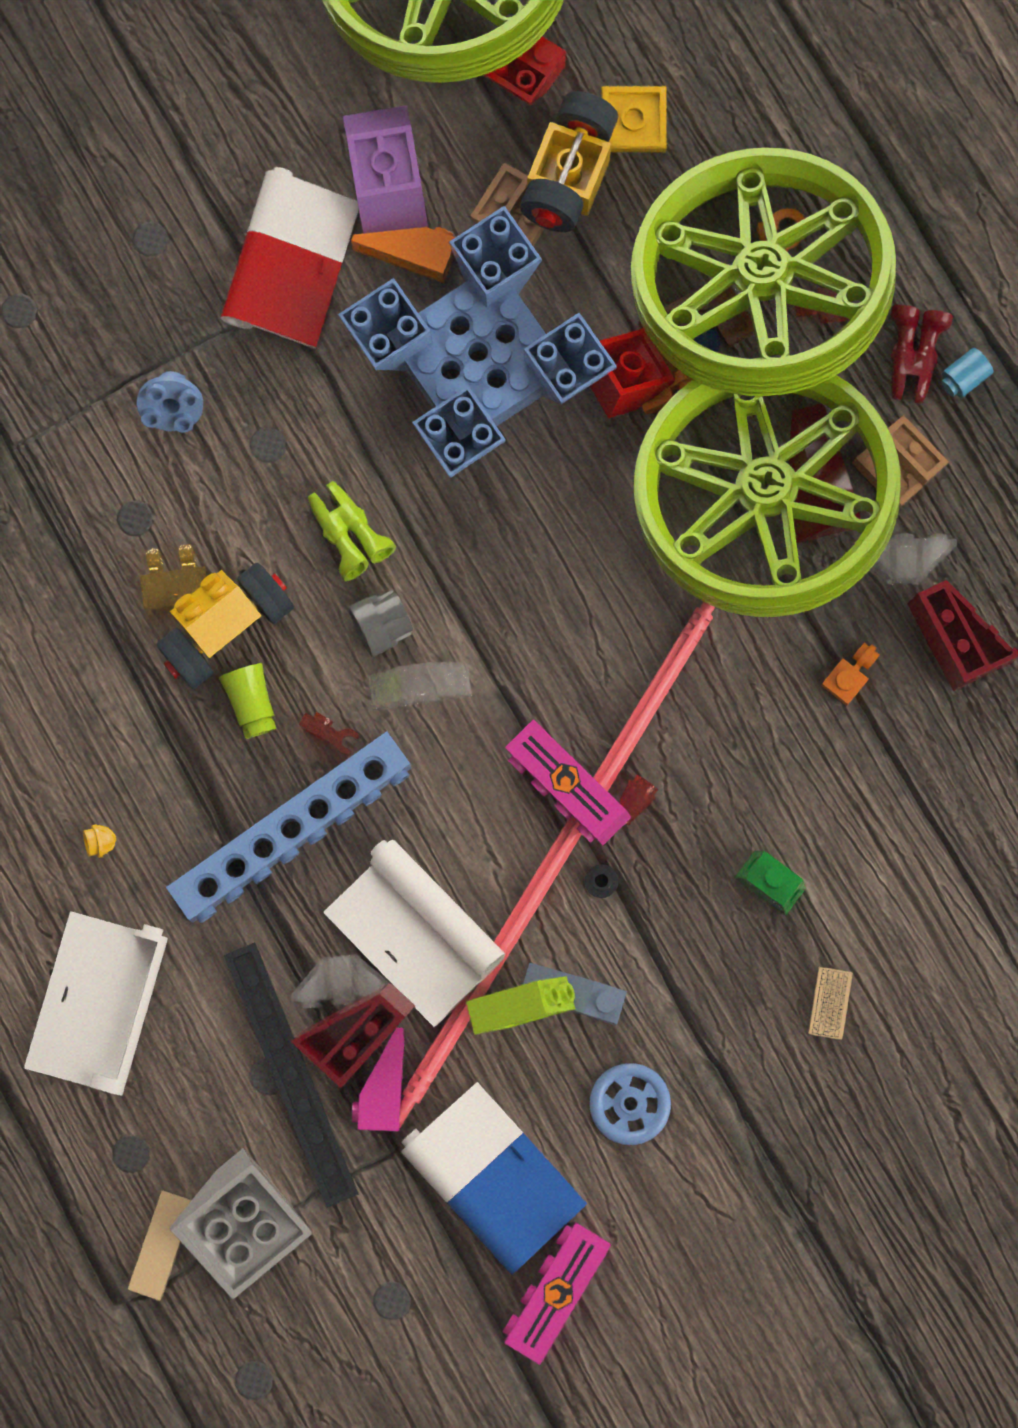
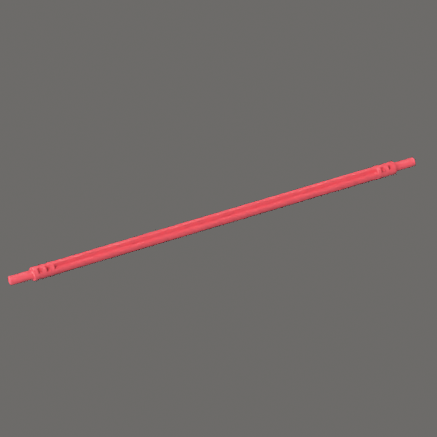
[397,602,715,1132]

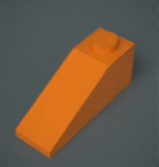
[351,227,455,283]

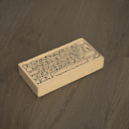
[808,967,853,1040]

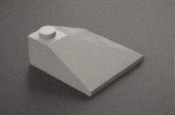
[170,1148,313,1299]

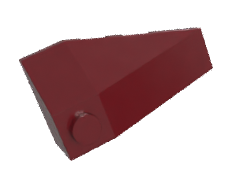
[789,403,861,543]

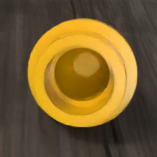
[83,824,116,858]

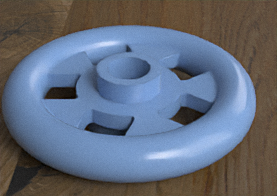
[589,1063,671,1145]

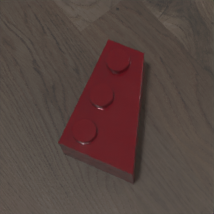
[291,983,416,1088]

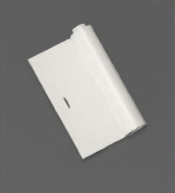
[324,840,506,1027]

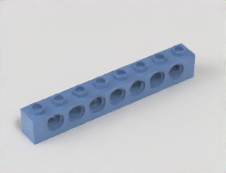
[166,731,412,923]

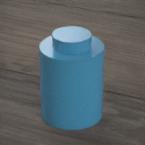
[941,348,994,398]

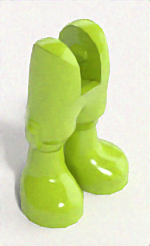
[308,481,396,581]

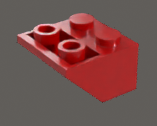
[483,36,566,105]

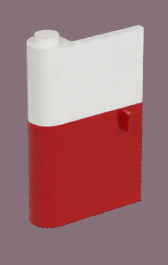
[221,167,359,349]

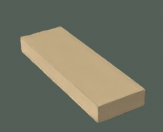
[128,1190,192,1300]

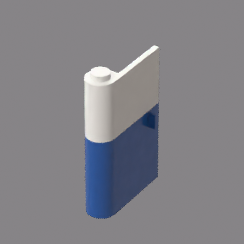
[401,1082,587,1275]

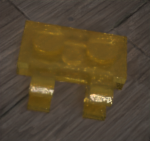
[140,544,208,610]

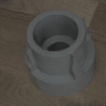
[348,590,413,658]

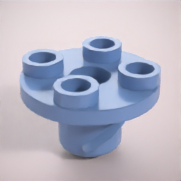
[137,371,203,433]

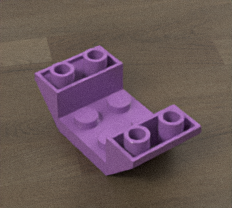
[343,105,428,234]

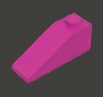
[352,1027,405,1131]

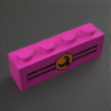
[505,719,631,846]
[503,1222,612,1365]

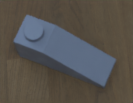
[523,963,627,1026]

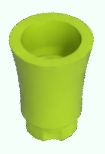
[218,663,277,739]

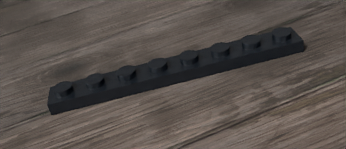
[223,942,359,1208]

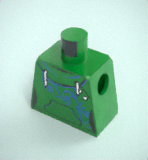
[734,851,806,916]

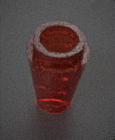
[619,774,659,826]

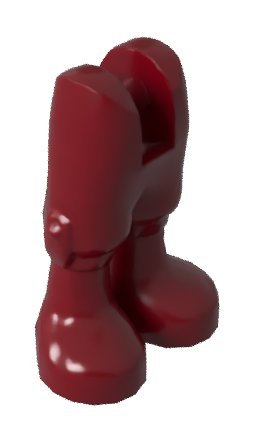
[890,305,953,404]

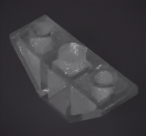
[853,533,957,584]
[368,662,472,710]
[291,954,390,1009]

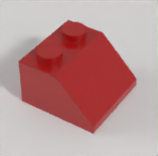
[590,328,675,418]

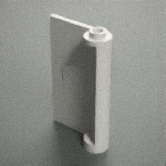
[24,911,168,1096]

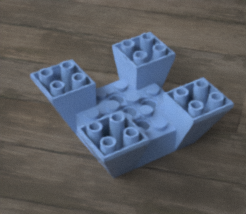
[338,206,617,478]

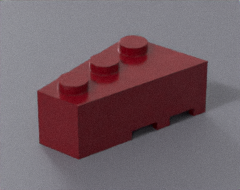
[907,580,1018,691]

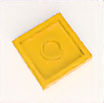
[601,86,666,152]

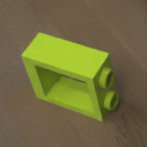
[466,976,575,1035]

